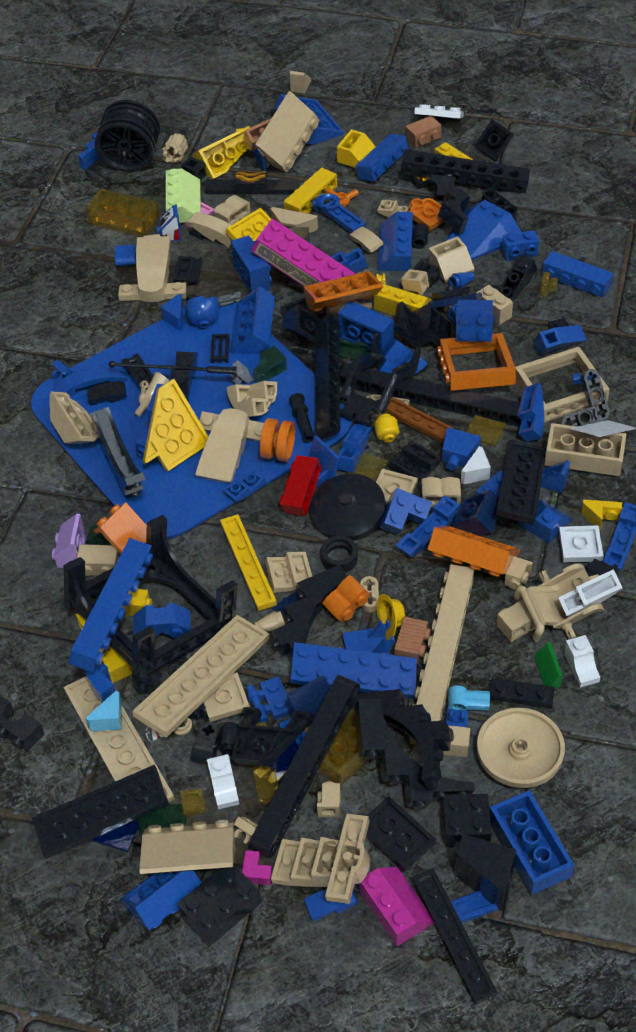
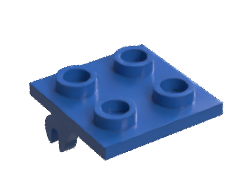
[309,436,340,489]
[342,619,395,655]

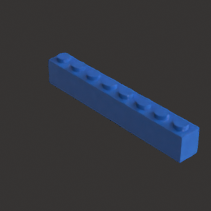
[69,538,153,672]

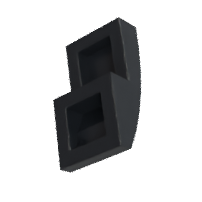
[87,381,126,406]

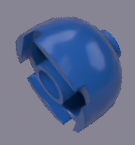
[185,296,220,328]

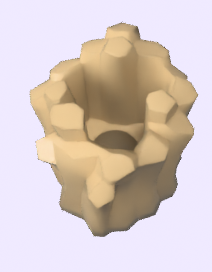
[162,133,188,163]

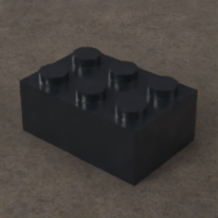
[177,864,261,947]

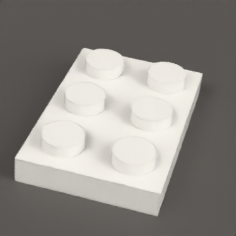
[414,104,464,118]

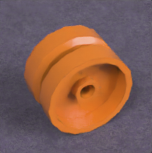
[260,418,295,462]

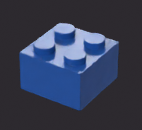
[456,300,493,342]

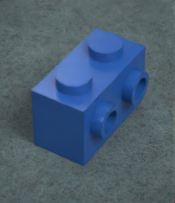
[501,230,539,261]

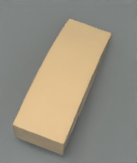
[187,212,232,248]

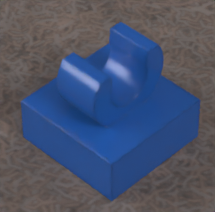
[52,359,75,381]
[446,709,469,728]

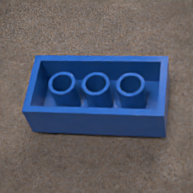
[490,790,574,895]

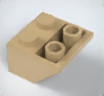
[429,236,474,283]

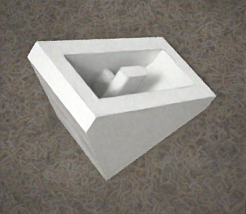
[461,446,491,484]

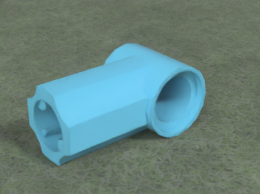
[448,686,490,711]

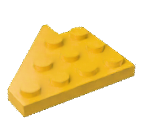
[142,379,209,471]

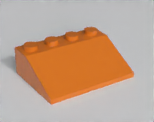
[303,271,383,311]
[428,526,521,577]

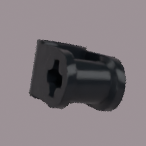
[191,722,219,765]

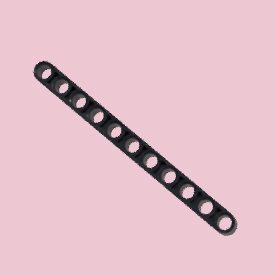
[339,363,522,426]

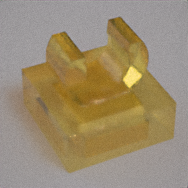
[540,272,558,297]
[180,789,205,816]

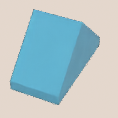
[85,690,122,731]

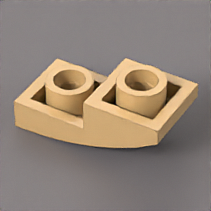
[377,200,410,218]
[349,227,383,253]

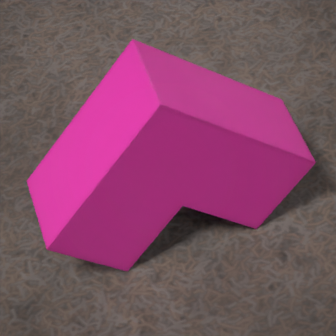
[242,851,272,885]

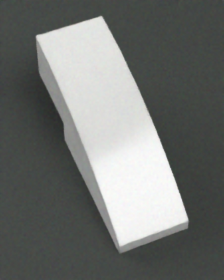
[558,569,623,617]

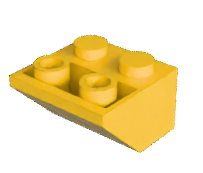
[337,129,376,168]

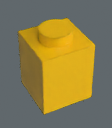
[125,589,152,616]

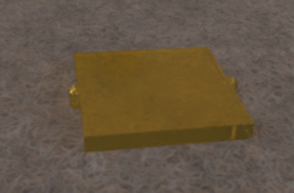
[467,415,506,447]
[346,453,388,482]

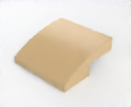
[265,552,312,593]

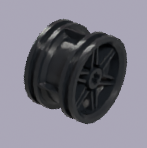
[95,100,160,172]

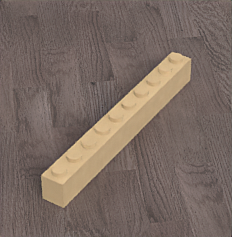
[406,564,474,745]

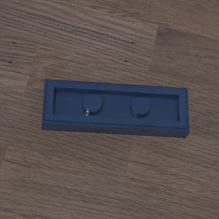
[428,292,483,308]

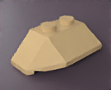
[50,391,98,444]

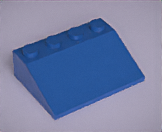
[274,94,344,145]

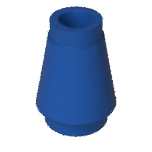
[449,271,475,288]

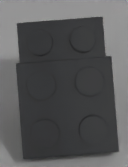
[394,301,451,348]

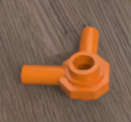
[326,188,359,208]

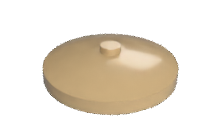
[477,708,565,788]

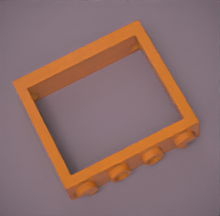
[437,333,516,391]

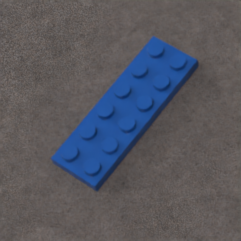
[290,642,417,699]

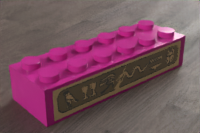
[251,218,355,286]

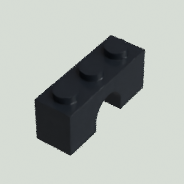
[0,695,45,752]

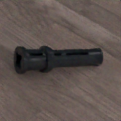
[289,393,315,443]

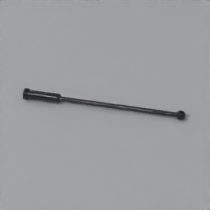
[108,361,237,375]

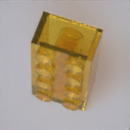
[86,188,160,236]

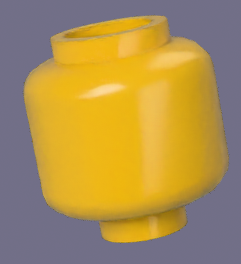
[374,414,400,443]

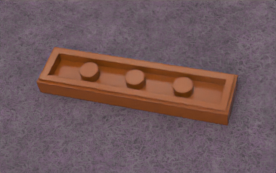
[384,397,453,443]

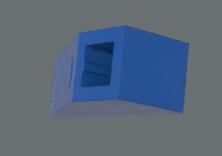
[533,325,587,356]

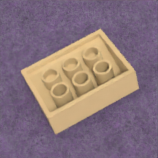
[255,91,320,173]
[140,820,236,874]

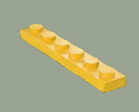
[220,514,277,611]

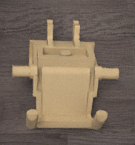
[514,563,604,642]

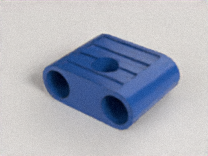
[115,244,136,266]

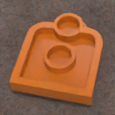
[409,198,445,231]

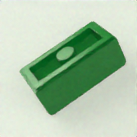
[535,642,563,688]

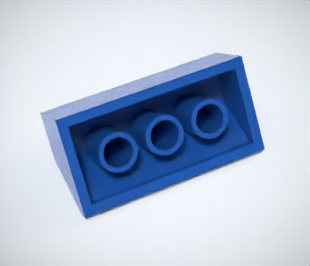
[378,212,413,271]
[230,286,275,354]

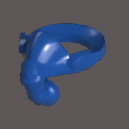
[311,193,340,213]

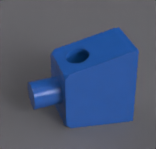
[442,428,481,471]

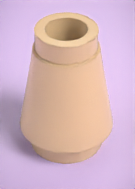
[255,611,286,632]

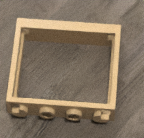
[515,347,610,422]

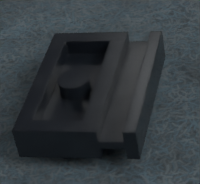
[173,256,203,285]

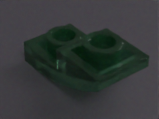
[136,804,187,834]

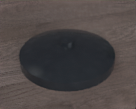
[310,473,386,540]

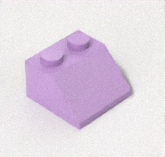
[52,514,86,568]

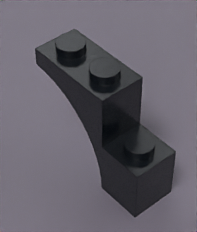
[438,188,470,233]
[171,351,198,403]

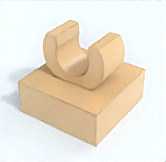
[234,817,258,844]

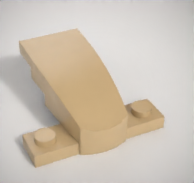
[118,236,187,302]
[195,408,264,484]
[271,814,370,904]

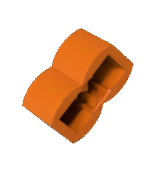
[322,575,370,623]

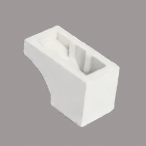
[564,635,600,687]
[207,754,239,810]

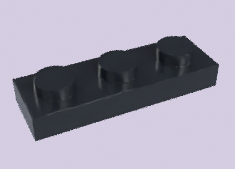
[490,678,555,709]

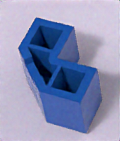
[133,603,190,639]

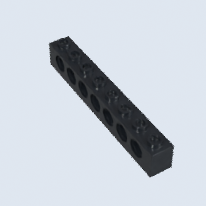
[401,149,530,194]

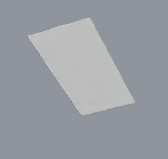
[569,420,636,437]

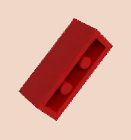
[280,455,322,516]

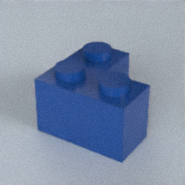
[379,488,432,535]

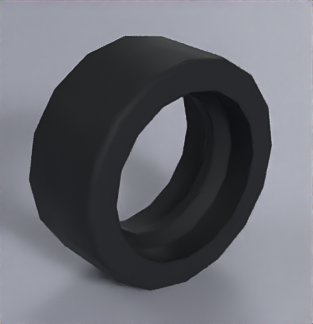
[321,536,358,573]

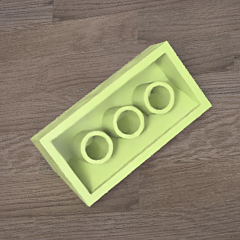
[166,169,201,223]

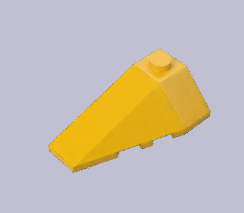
[193,126,250,179]

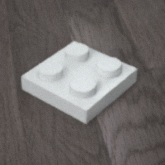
[559,526,603,563]

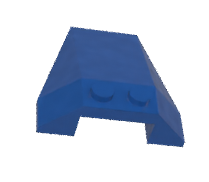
[445,200,521,261]

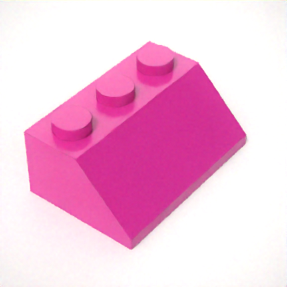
[359,867,435,946]

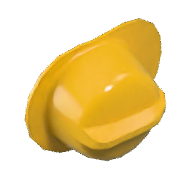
[376,594,405,640]

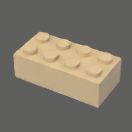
[545,423,626,476]

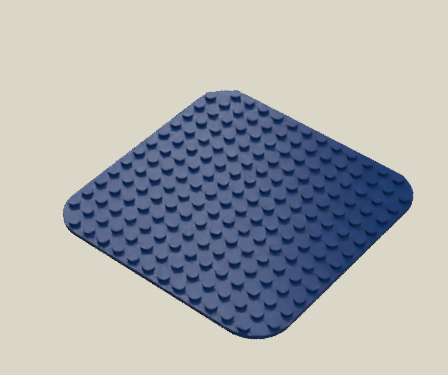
[31,297,352,539]

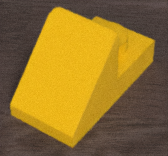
[581,500,622,530]

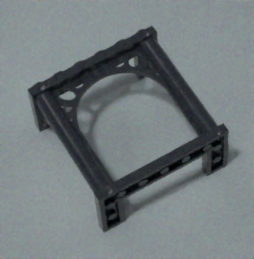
[63,515,238,682]

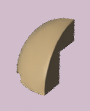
[227,381,277,417]

